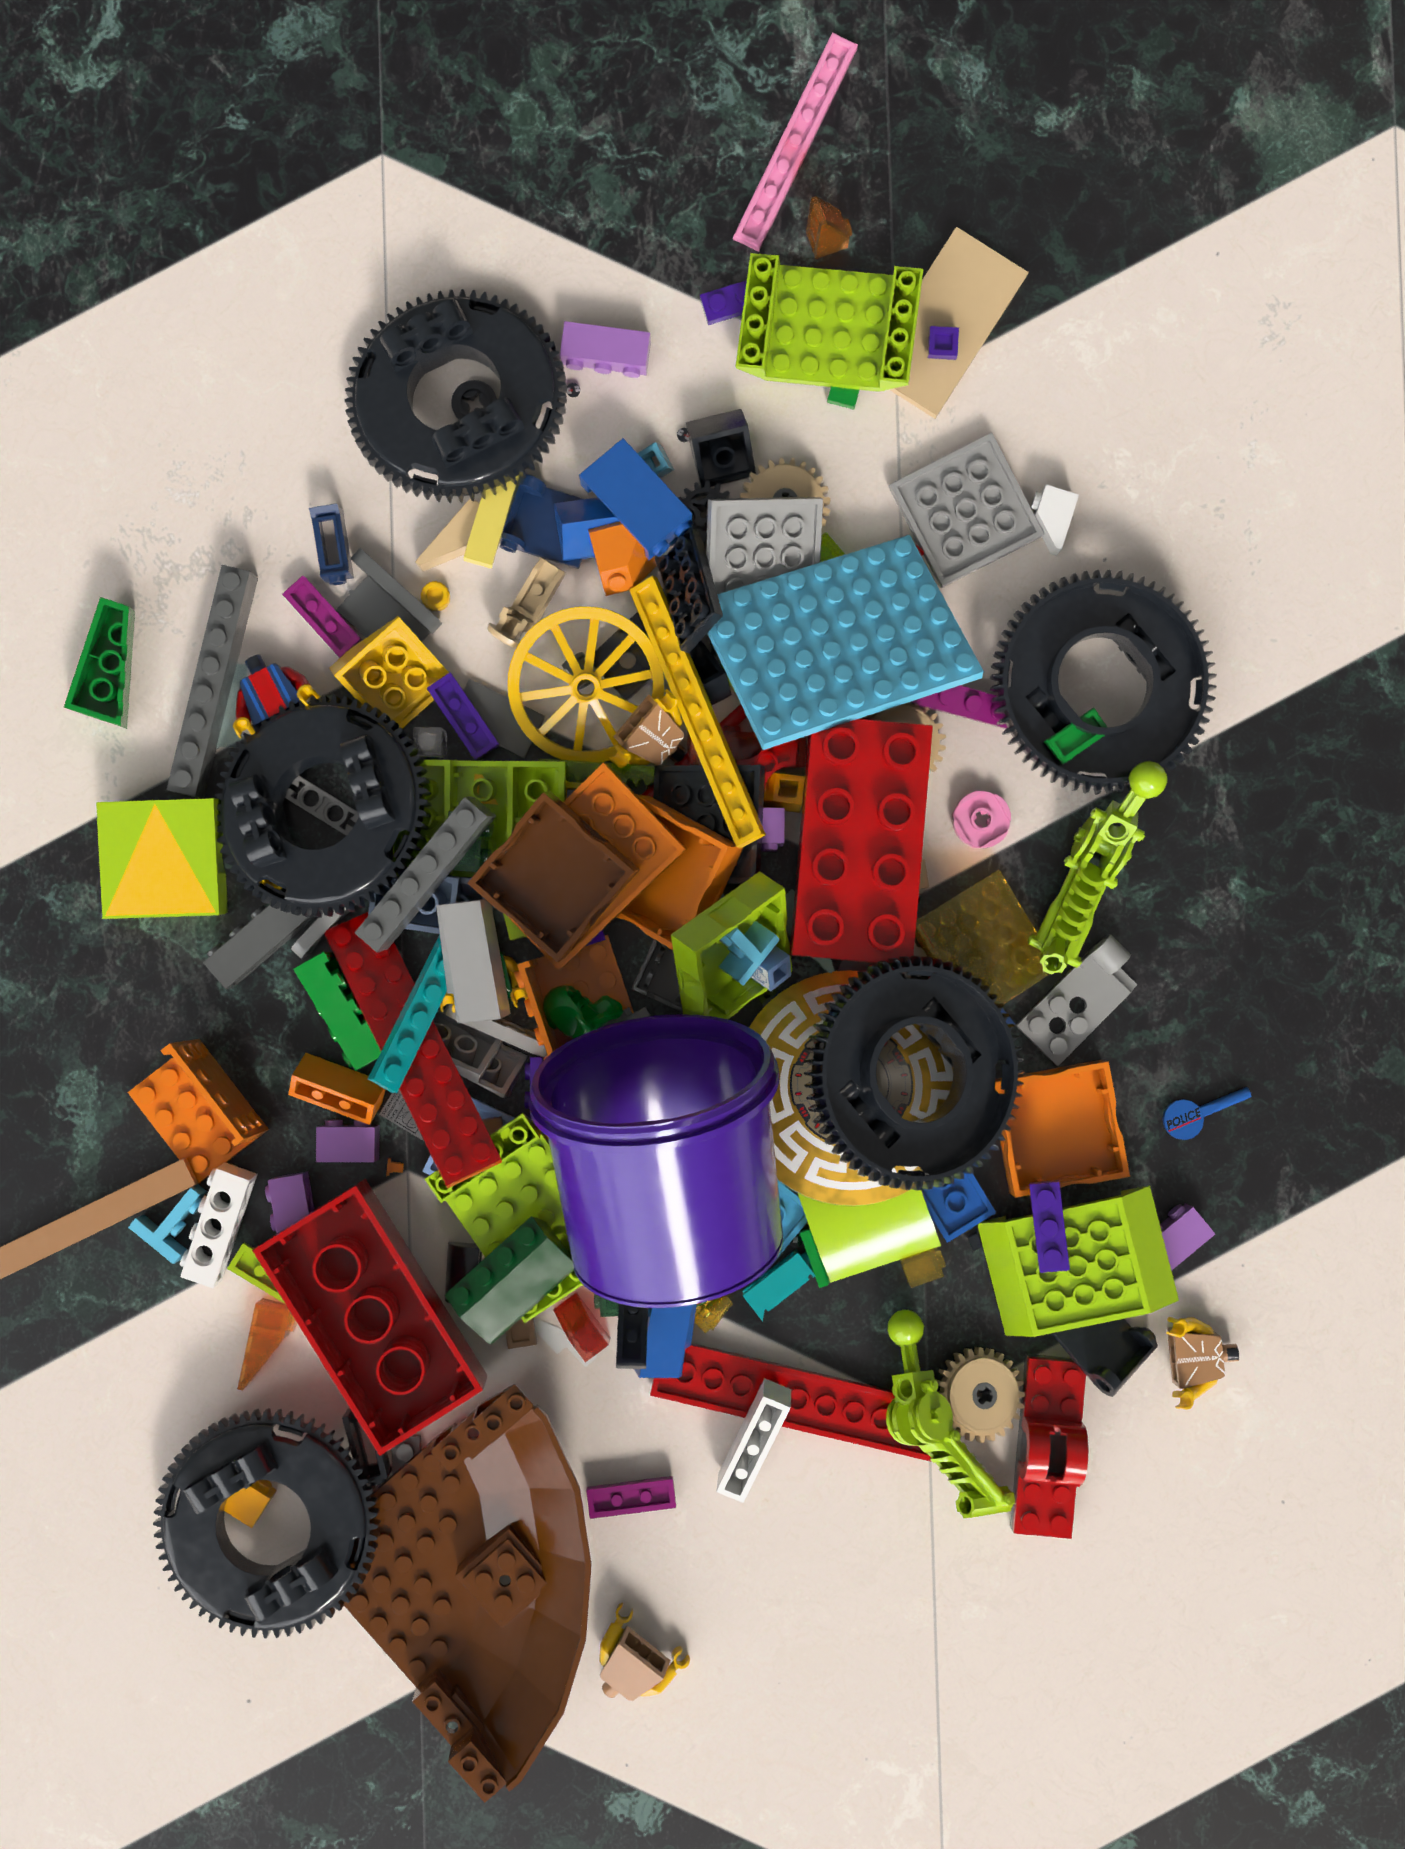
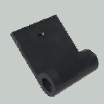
[1051,1319,1158,1397]

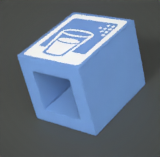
[751,946,791,991]

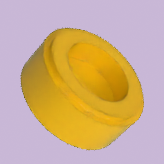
[421,581,451,612]

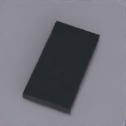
[658,527,723,653]

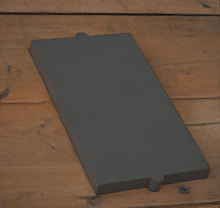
[336,576,430,642]
[463,679,545,759]

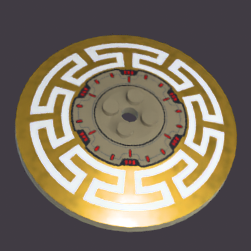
[749,970,953,1206]

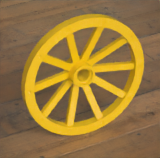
[507,606,664,764]

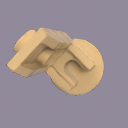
[487,558,566,649]

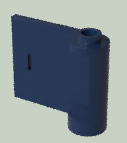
[499,474,582,569]

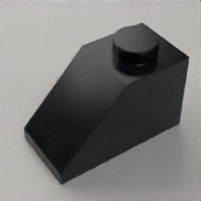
[689,640,732,705]

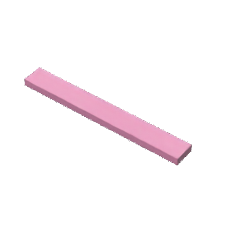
[733,32,858,252]

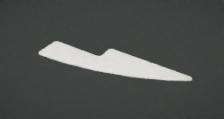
[534,1319,597,1367]

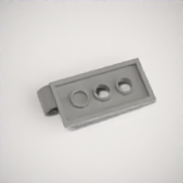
[1015,934,1137,1066]

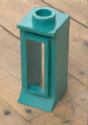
[742,1248,815,1322]

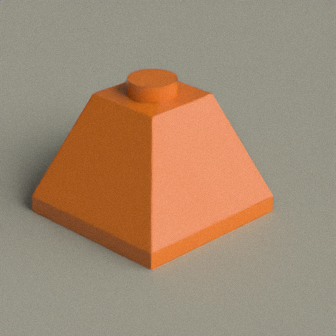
[588,521,657,596]

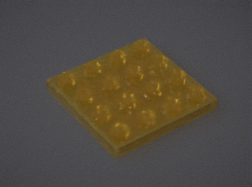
[915,870,1049,1004]

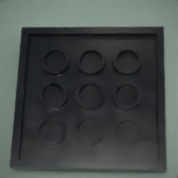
[653,765,765,884]

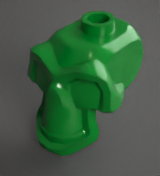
[543,985,623,1039]

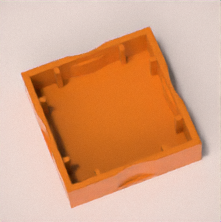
[616,794,744,950]
[995,1060,1130,1198]

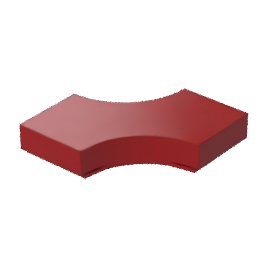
[737,739,798,789]

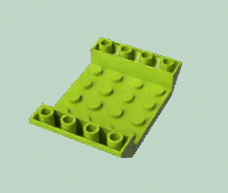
[735,253,923,392]
[424,1113,583,1323]
[977,1185,1179,1337]

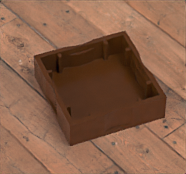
[468,791,640,962]

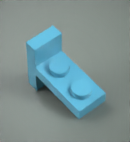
[719,921,780,986]
[128,1184,207,1264]

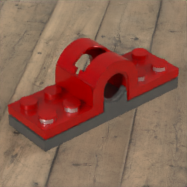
[1010,1354,1089,1539]

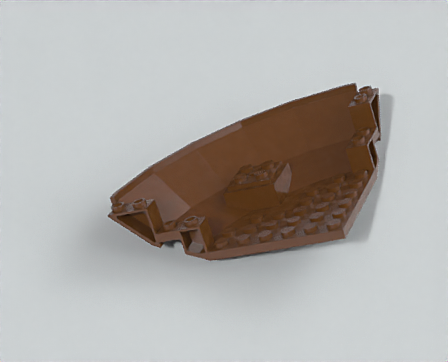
[344,1384,592,1803]

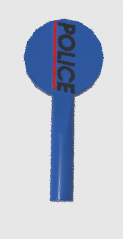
[1162,1087,1251,1140]

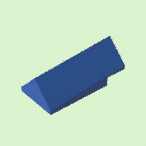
[554,497,677,561]
[634,1304,697,1378]

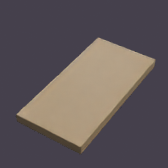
[890,227,1029,419]

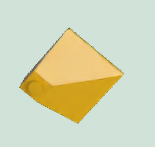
[329,616,449,728]

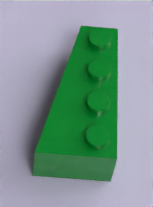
[64,597,135,729]
[293,952,381,1071]

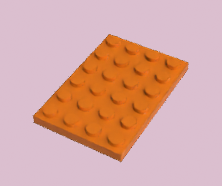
[508,763,687,971]

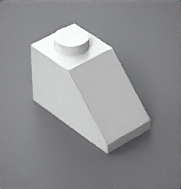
[1031,484,1079,556]

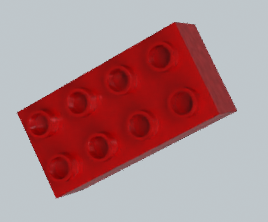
[790,719,933,963]
[252,1179,488,1456]

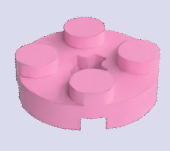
[952,791,1011,848]

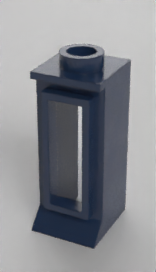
[309,503,354,586]

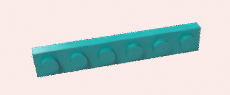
[368,935,447,1093]

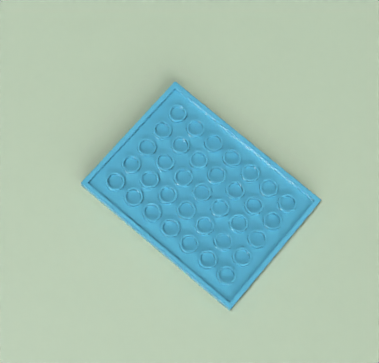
[708,535,984,750]

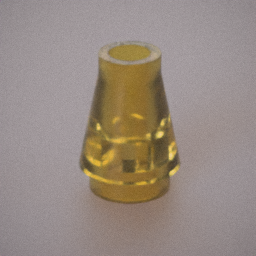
[694,1295,733,1334]

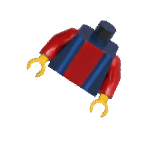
[233,654,320,738]

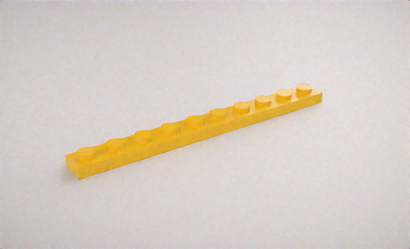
[629,575,766,848]

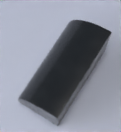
[444,1242,482,1303]

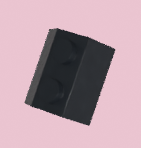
[686,409,757,488]

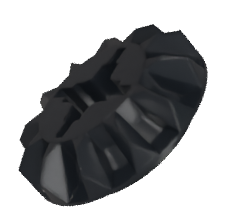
[451,380,497,420]

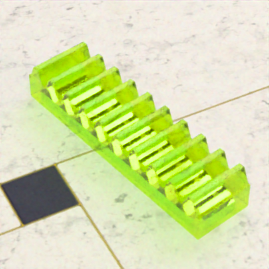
[538,758,655,789]

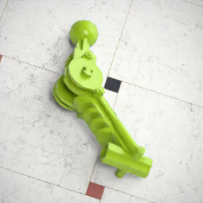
[1027,761,1167,975]
[886,1309,1015,1519]

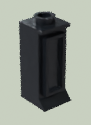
[342,1408,392,1486]

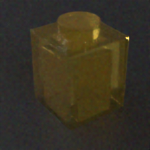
[900,1248,946,1288]

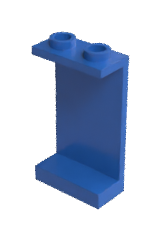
[579,438,693,560]

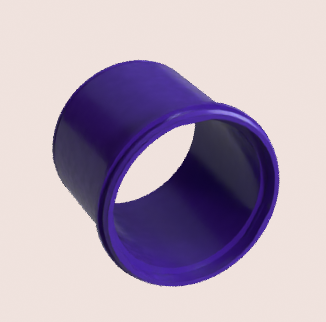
[529,1014,783,1308]

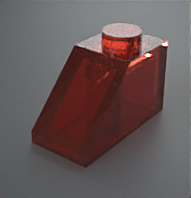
[553,1292,611,1363]

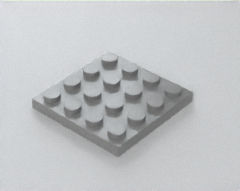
[889,433,1044,588]
[706,497,823,594]

